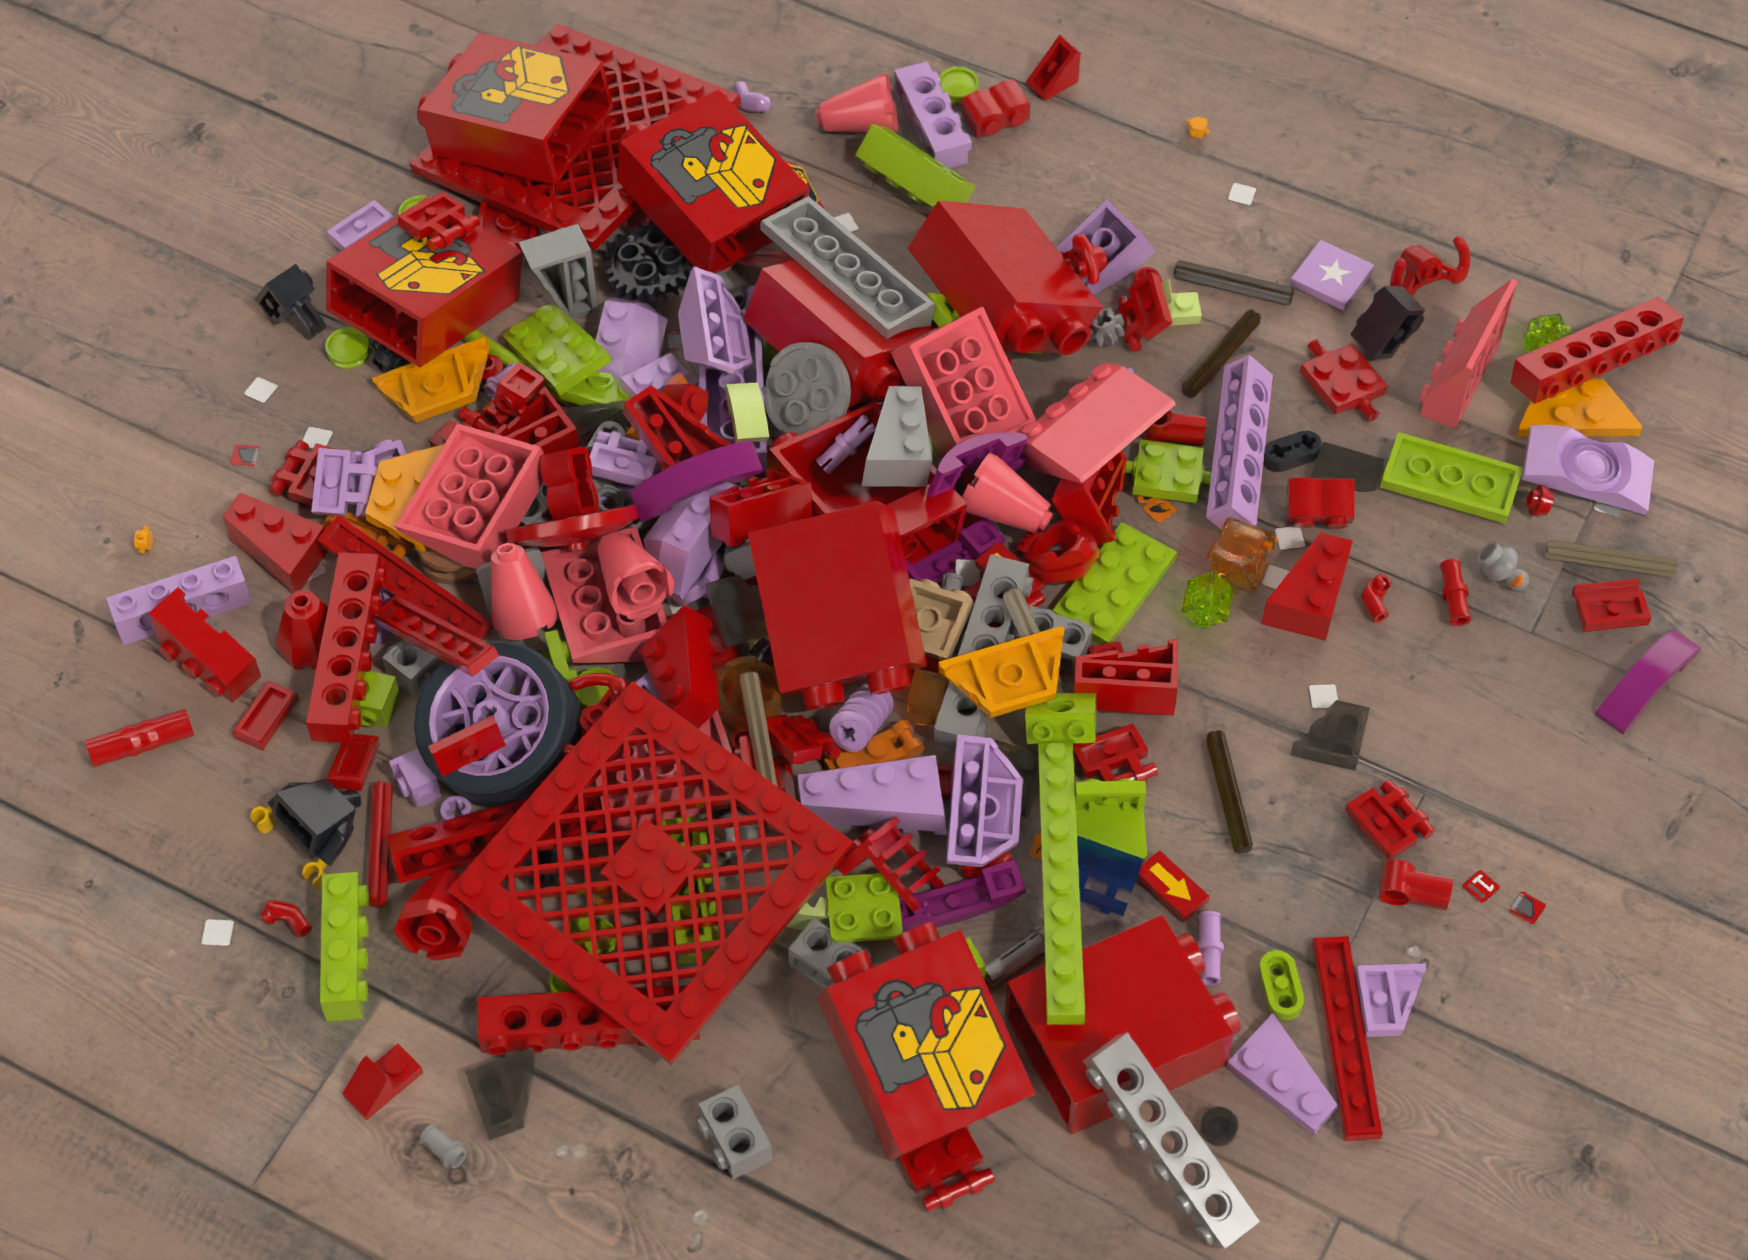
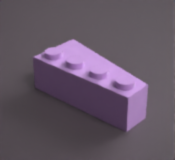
[798,755,947,836]

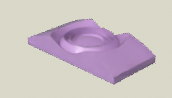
[1522,425,1654,516]

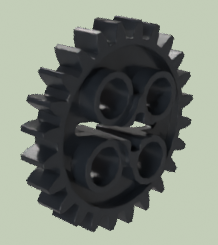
[603,219,694,304]

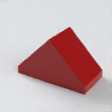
[1026,35,1081,100]

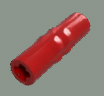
[85,708,195,768]

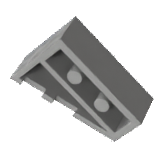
[519,224,598,319]
[862,386,932,486]

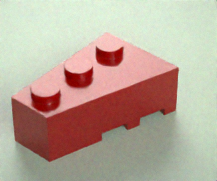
[623,385,731,470]
[493,387,579,454]
[1051,450,1127,545]
[709,468,813,546]
[222,492,328,594]
[1261,532,1353,641]
[148,587,261,703]
[639,605,719,729]
[1073,638,1178,716]

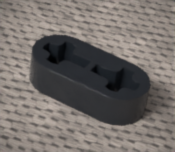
[1263,430,1322,472]

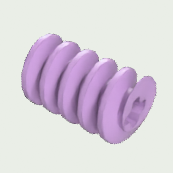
[829,683,894,752]

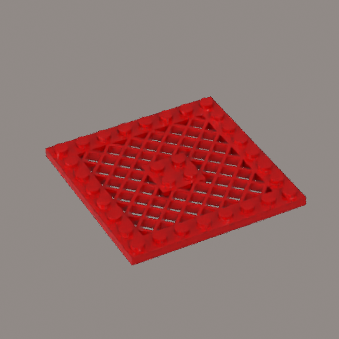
[409,23,741,251]
[448,681,853,1066]

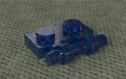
[1077,835,1144,917]

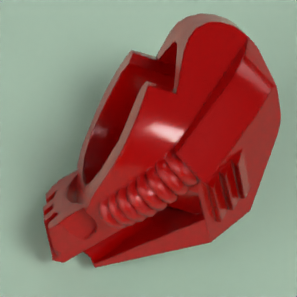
[1016,520,1100,585]

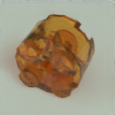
[1207,516,1276,593]
[717,656,783,734]

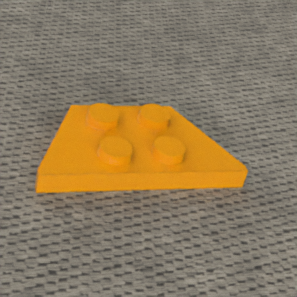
[372,336,490,423]
[1517,379,1642,437]
[365,444,444,552]
[938,626,1064,718]

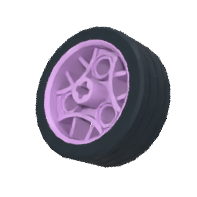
[414,640,582,808]

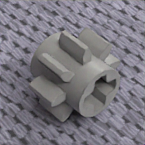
[1089,307,1125,347]

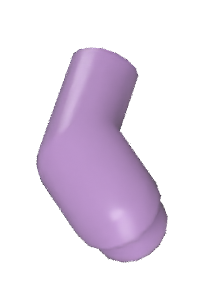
[733,82,771,112]

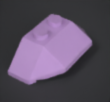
[678,267,752,373]
[596,297,668,379]
[644,482,742,599]
[946,735,1023,867]

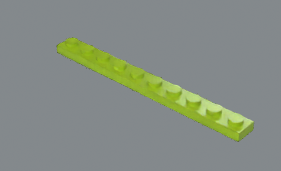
[1038,742,1085,1024]

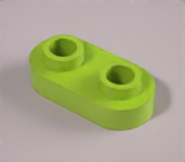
[1258,950,1305,1021]

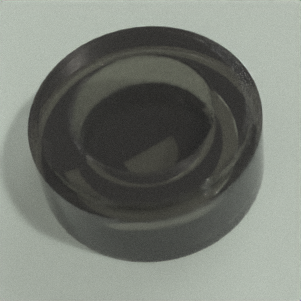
[1200,1107,1238,1146]

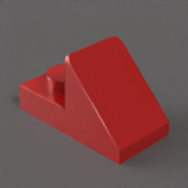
[342,1043,423,1120]

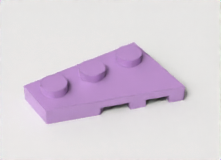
[1226,1013,1338,1136]

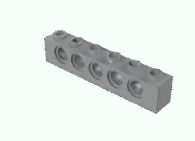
[934,554,1034,749]
[1083,1033,1260,1249]

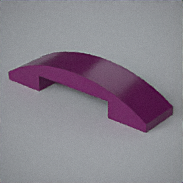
[927,432,1029,498]
[630,440,764,522]
[906,518,1006,588]
[1595,629,1701,734]
[899,860,1026,932]

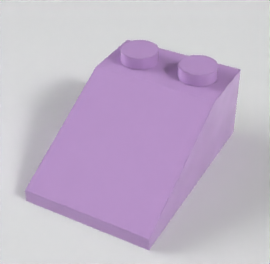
[1057,199,1156,295]

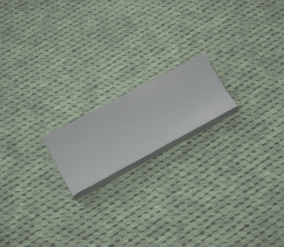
[760,196,935,339]

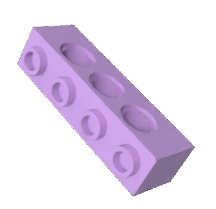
[894,61,972,169]
[106,556,252,645]

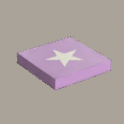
[1290,240,1374,311]

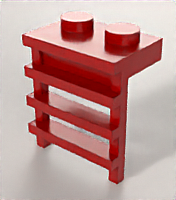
[836,817,945,912]

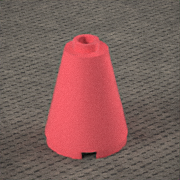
[815,74,899,133]
[962,453,1053,533]
[597,532,674,620]
[491,543,558,640]

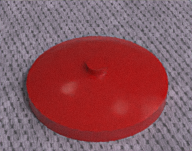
[505,505,639,552]

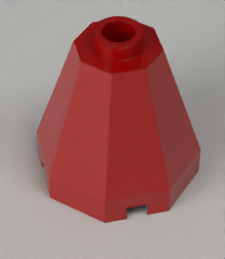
[275,591,328,670]
[393,870,472,961]

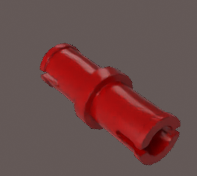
[1439,558,1471,626]

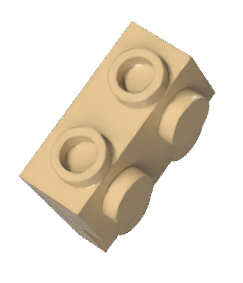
[910,578,974,661]

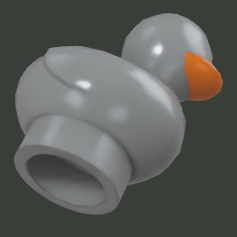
[1477,541,1530,591]

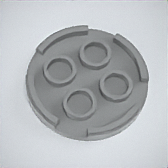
[763,342,851,435]

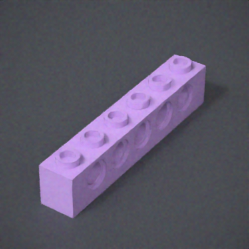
[1206,355,1273,537]

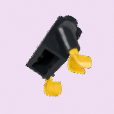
[250,779,362,888]

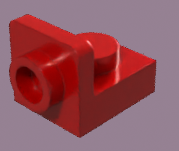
[493,362,545,418]

